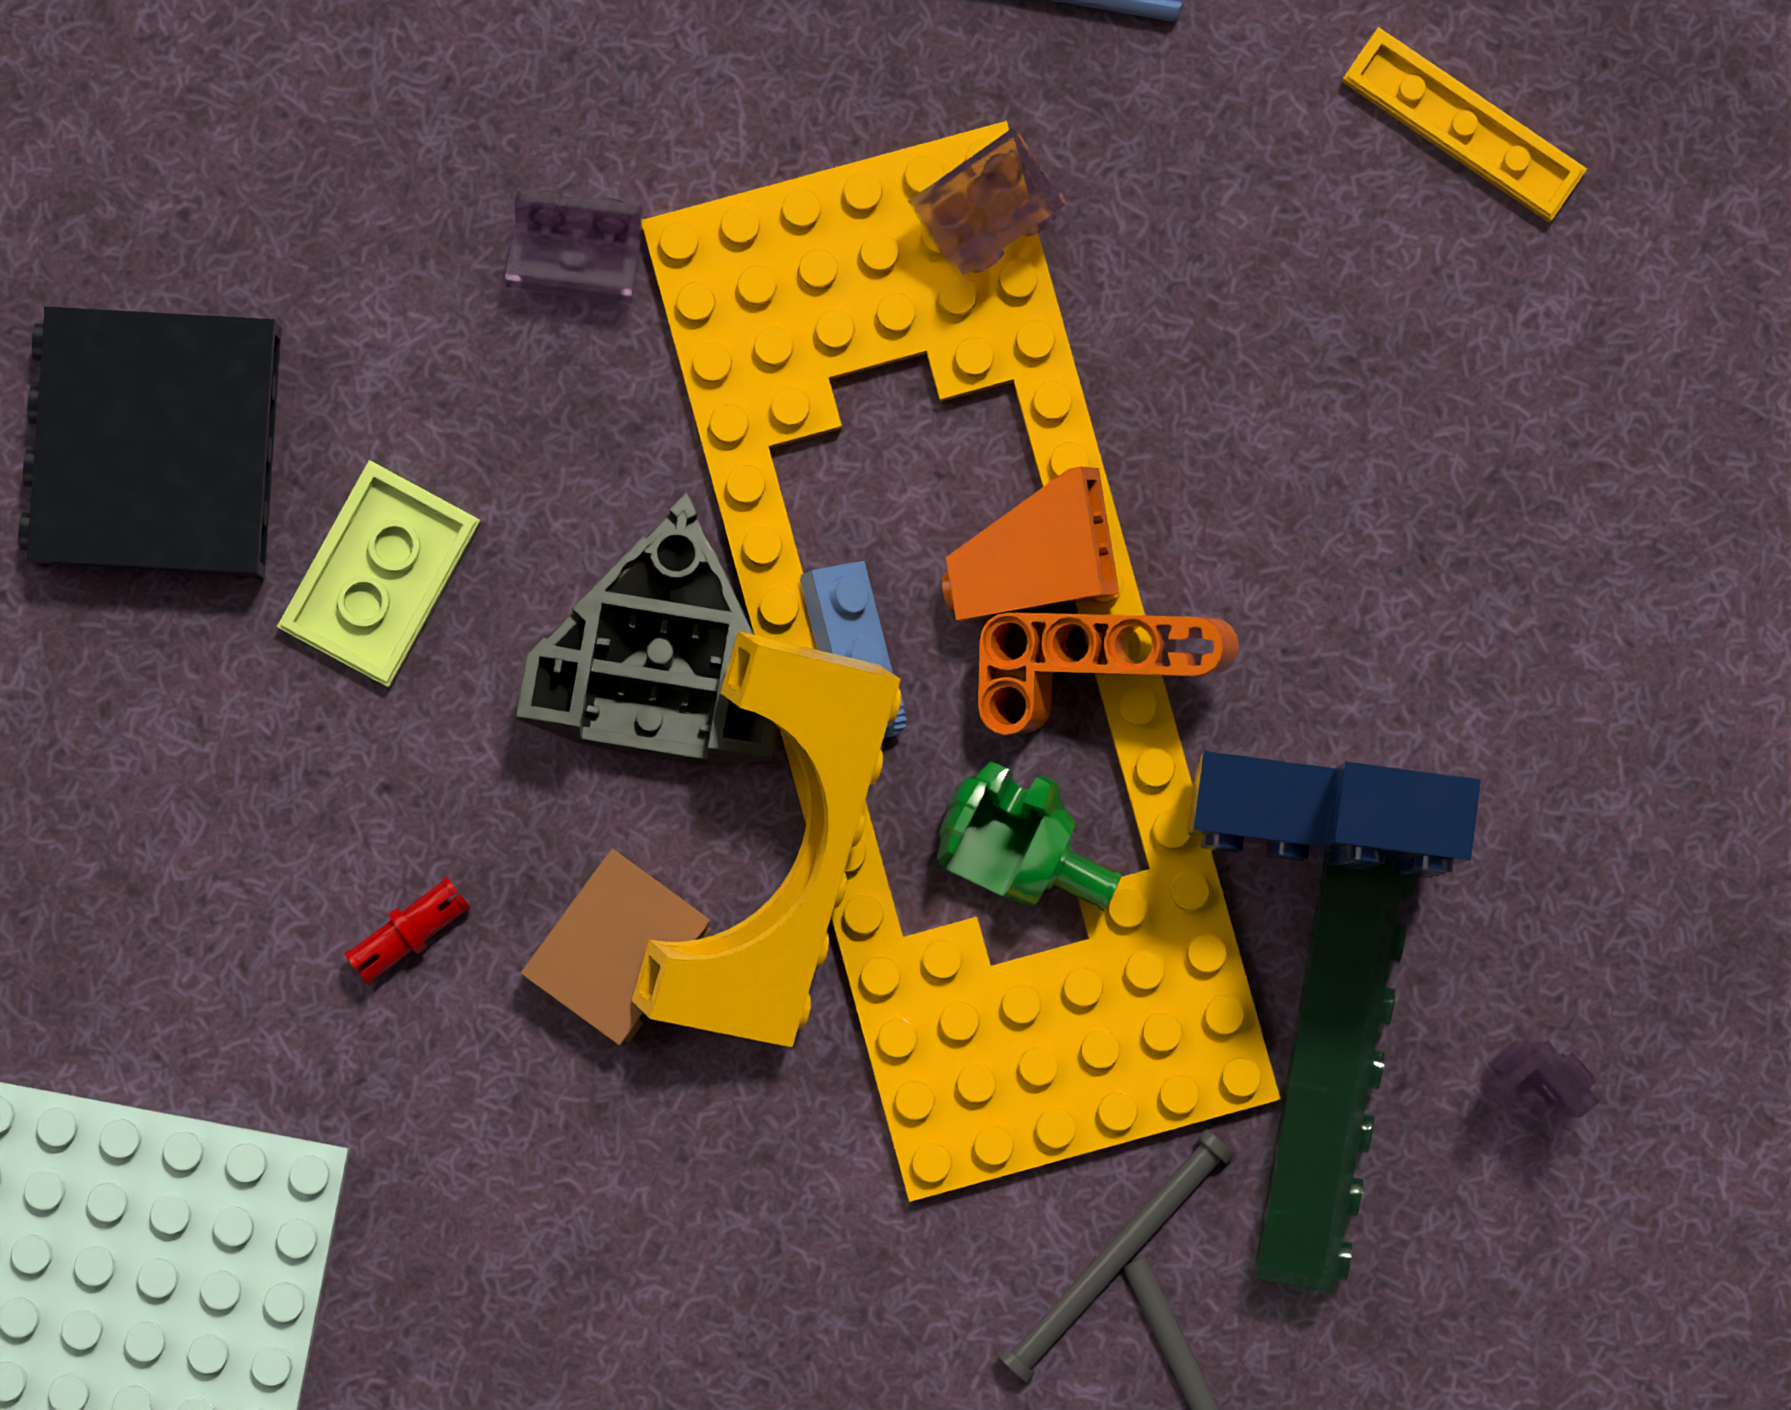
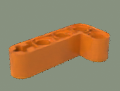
[978,612,1239,735]

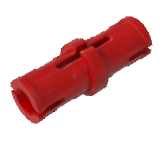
[344,876,471,986]

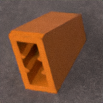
[942,466,1120,621]

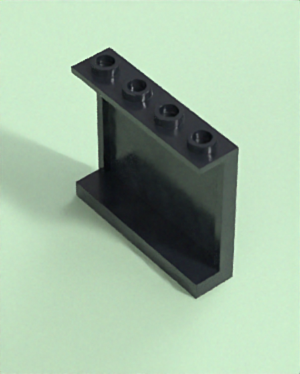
[18,306,282,579]

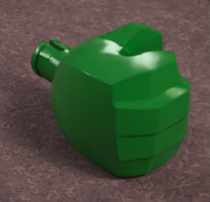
[937,762,1122,911]

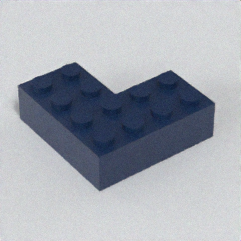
[1188,751,1481,878]

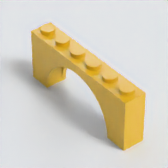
[631,631,901,1047]

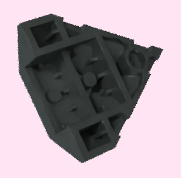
[516,492,777,765]

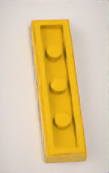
[1341,27,1587,223]

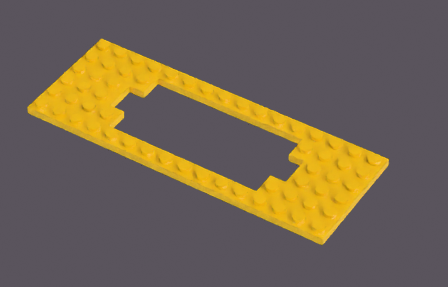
[641,121,1281,1202]

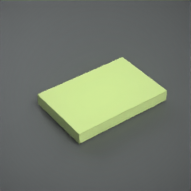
[277,460,482,688]

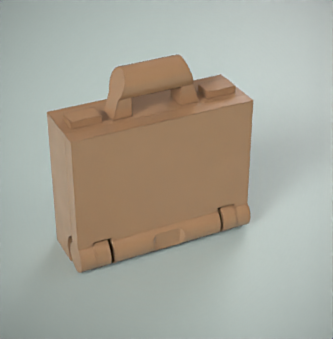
[521,848,712,1045]

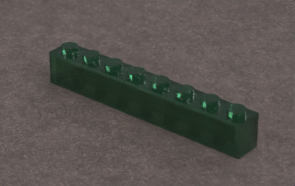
[1252,853,1416,1293]

